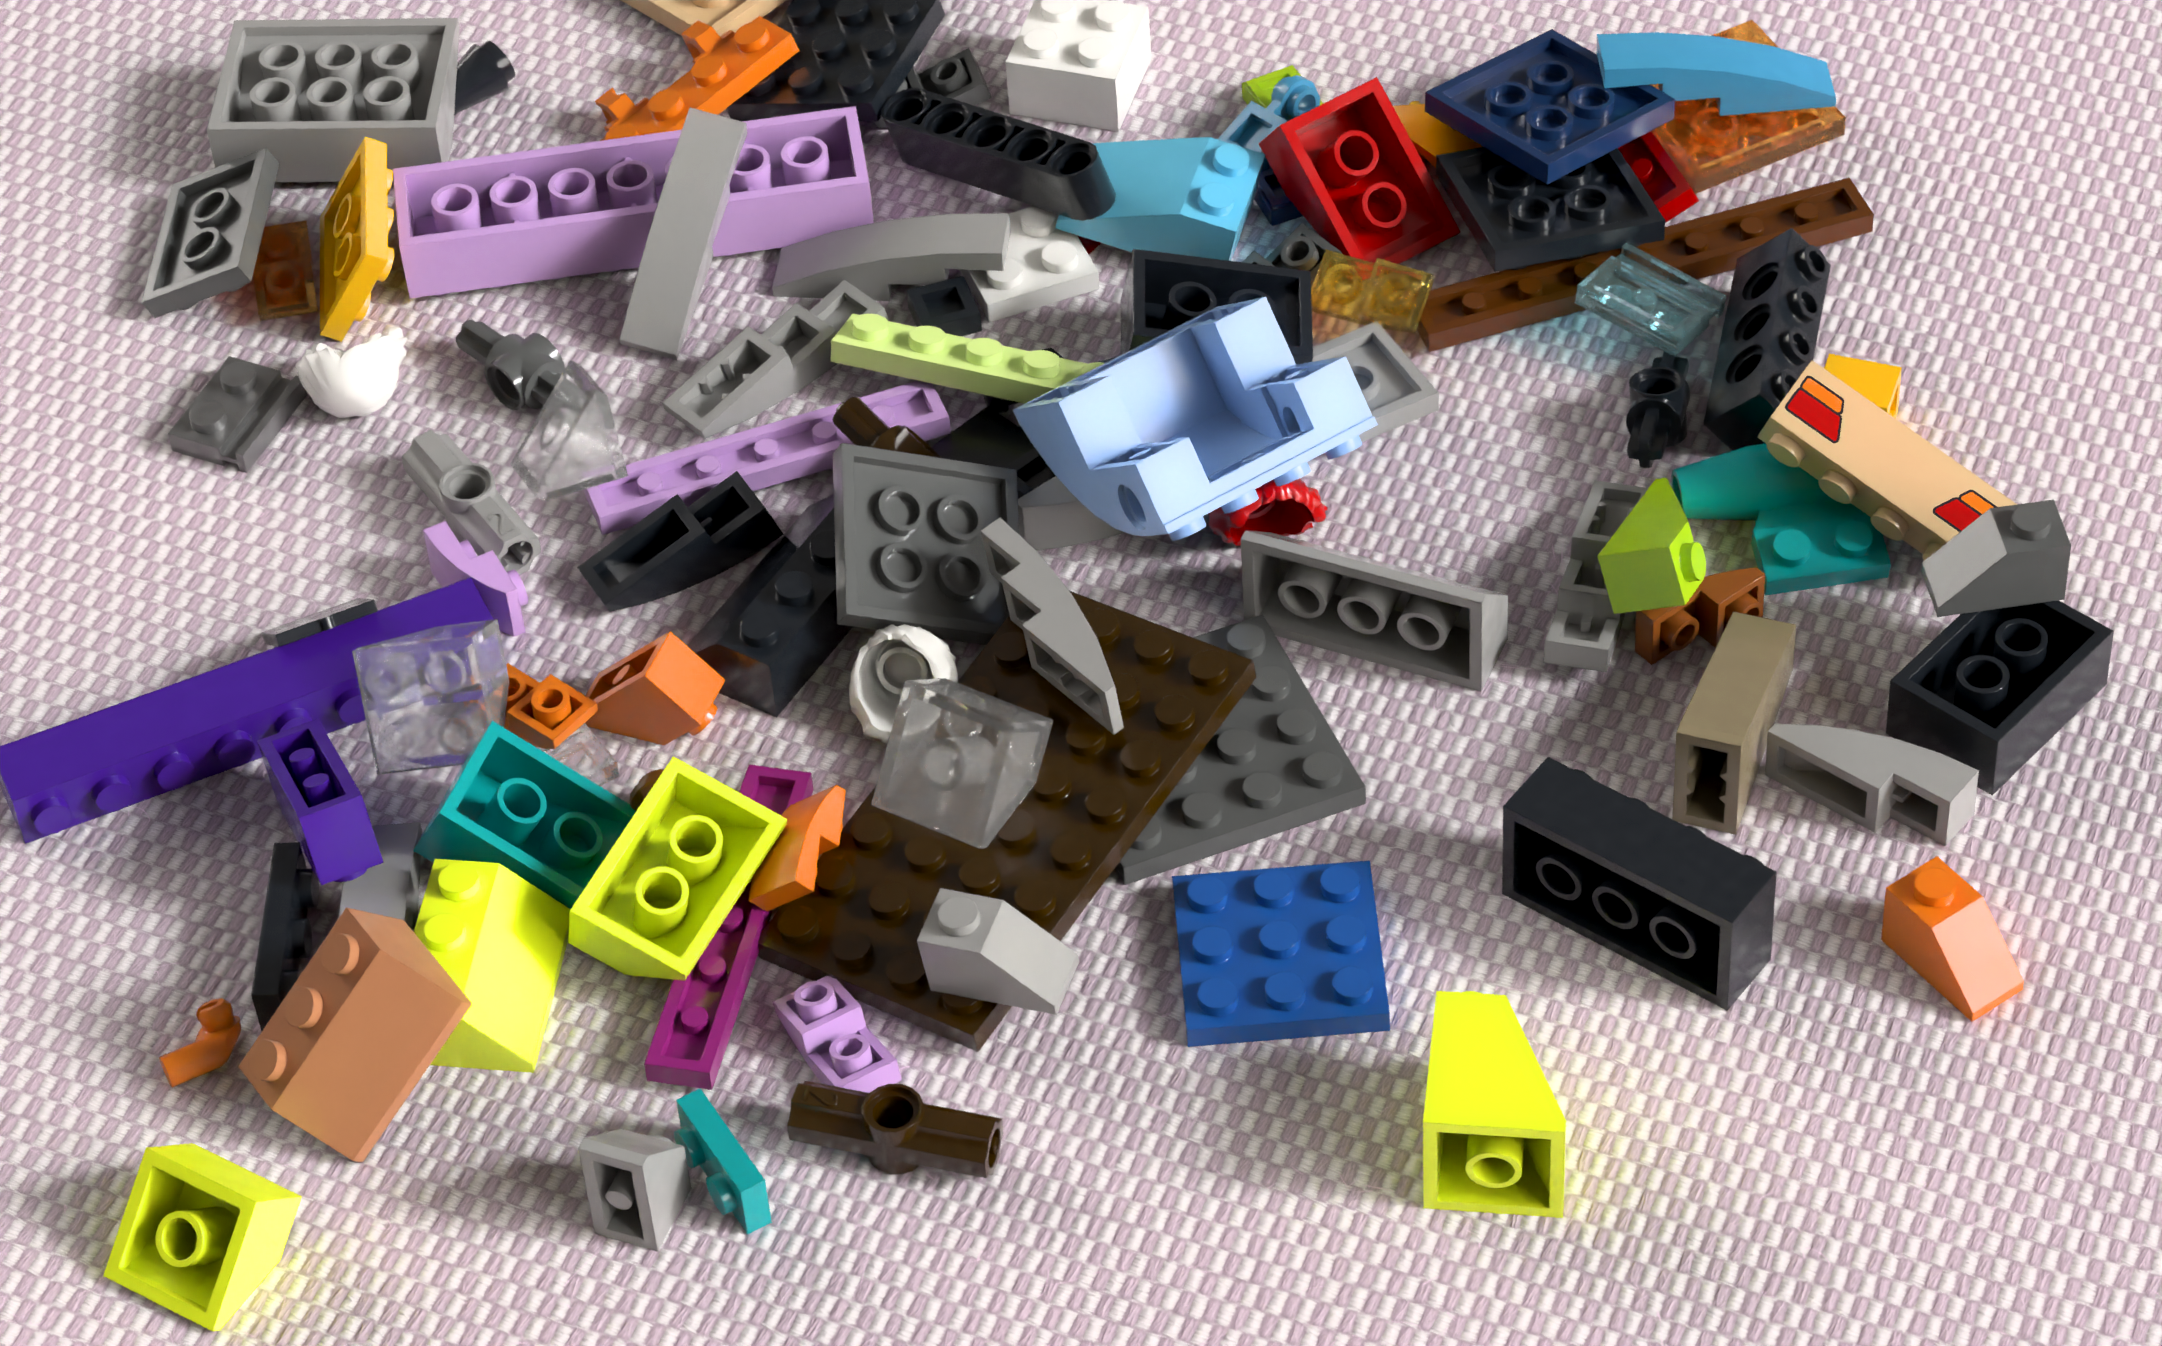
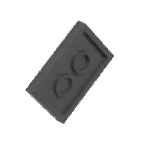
[141,148,280,318]

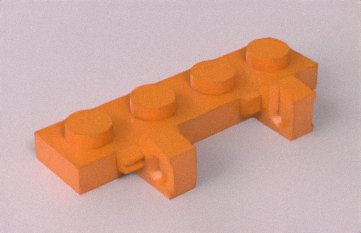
[595,16,799,141]

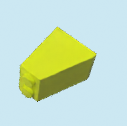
[1423,991,1566,1218]

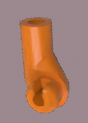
[159,998,241,1088]

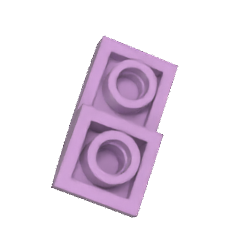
[423,521,528,637]
[773,976,902,1093]

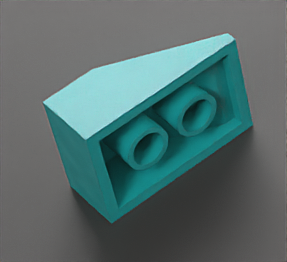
[413,721,636,909]

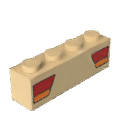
[1758,360,2017,561]

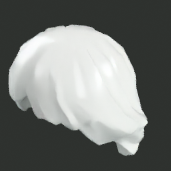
[295,326,408,418]
[849,624,958,744]

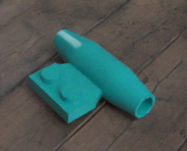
[1671,434,1919,596]

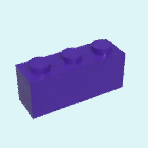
[257,719,383,885]

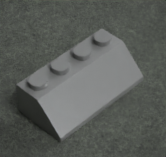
[1241,530,1508,692]

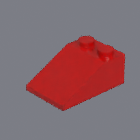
[1259,77,1460,284]

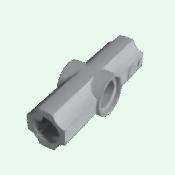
[402,430,541,575]

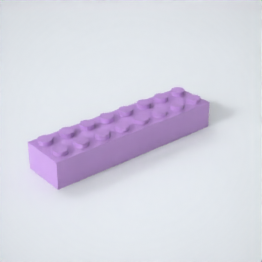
[393,106,874,298]

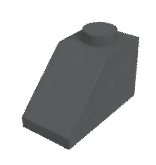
[1921,500,2071,617]

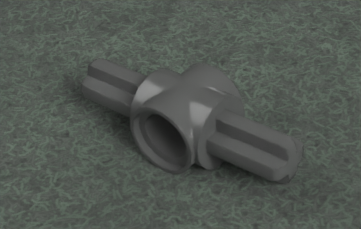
[456,320,595,424]

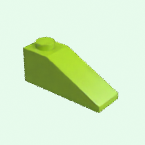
[1597,478,1706,614]

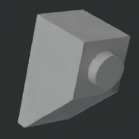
[917,888,1079,1015]
[578,1129,691,1251]

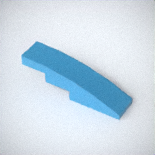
[1596,32,1836,116]

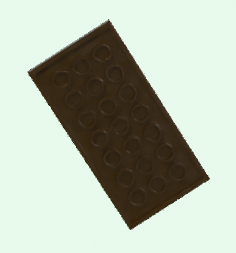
[758,591,1256,1052]

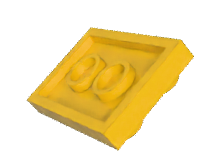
[320,137,394,342]

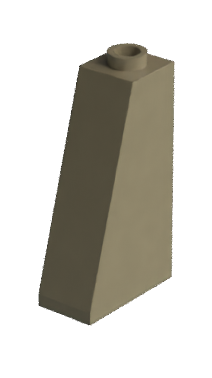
[1672,612,1796,835]

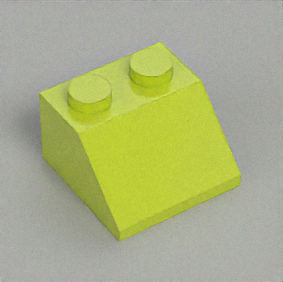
[103,1143,302,1332]

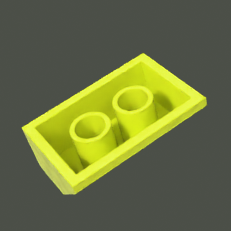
[568,756,787,981]
[414,859,571,1073]

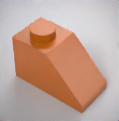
[582,631,725,745]
[1881,856,2024,1022]

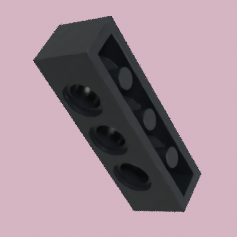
[1703,228,1831,451]

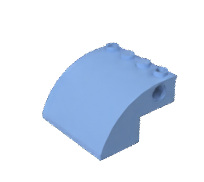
[1013,297,1378,541]

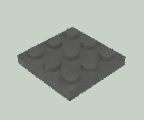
[833,443,1019,645]

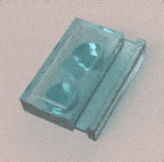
[1575,243,1727,357]

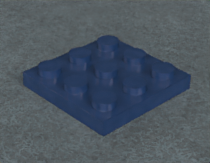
[1425,29,1675,184]

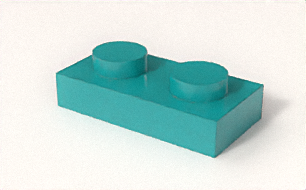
[674,1088,772,1235]

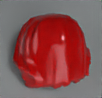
[1208,478,1328,546]

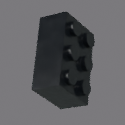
[1886,600,2114,795]

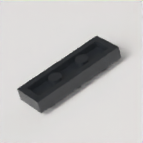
[251,842,319,1032]

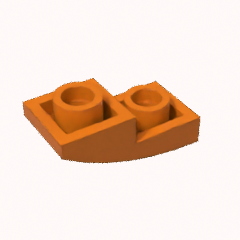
[464,663,598,749]
[748,785,846,912]

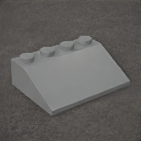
[207,18,460,183]

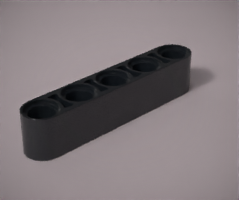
[881,88,1116,221]

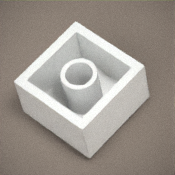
[1005,0,1151,132]

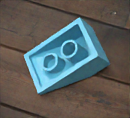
[1055,137,1265,261]

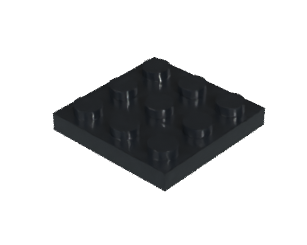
[726,0,945,122]
[1436,147,1665,272]

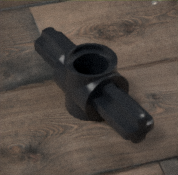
[1626,348,1690,468]

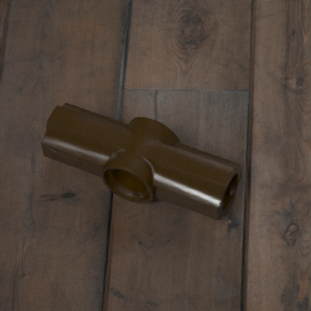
[787,1081,1003,1178]

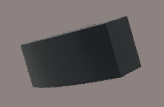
[577,471,784,612]

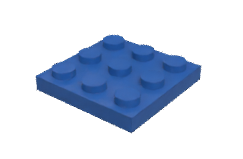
[1172,860,1390,1047]

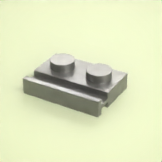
[168,356,307,473]

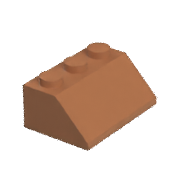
[238,907,472,1163]

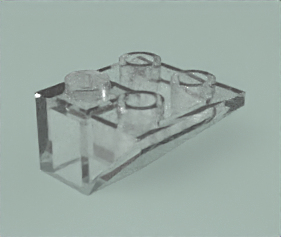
[352,619,509,775]

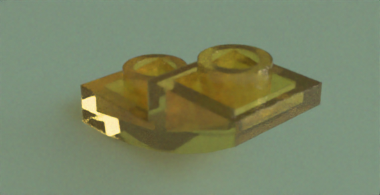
[1311,249,1435,333]

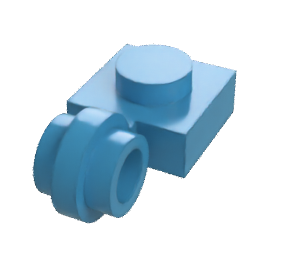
[1218,76,1320,171]

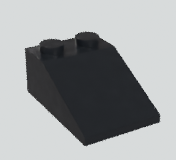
[1121,249,1313,365]

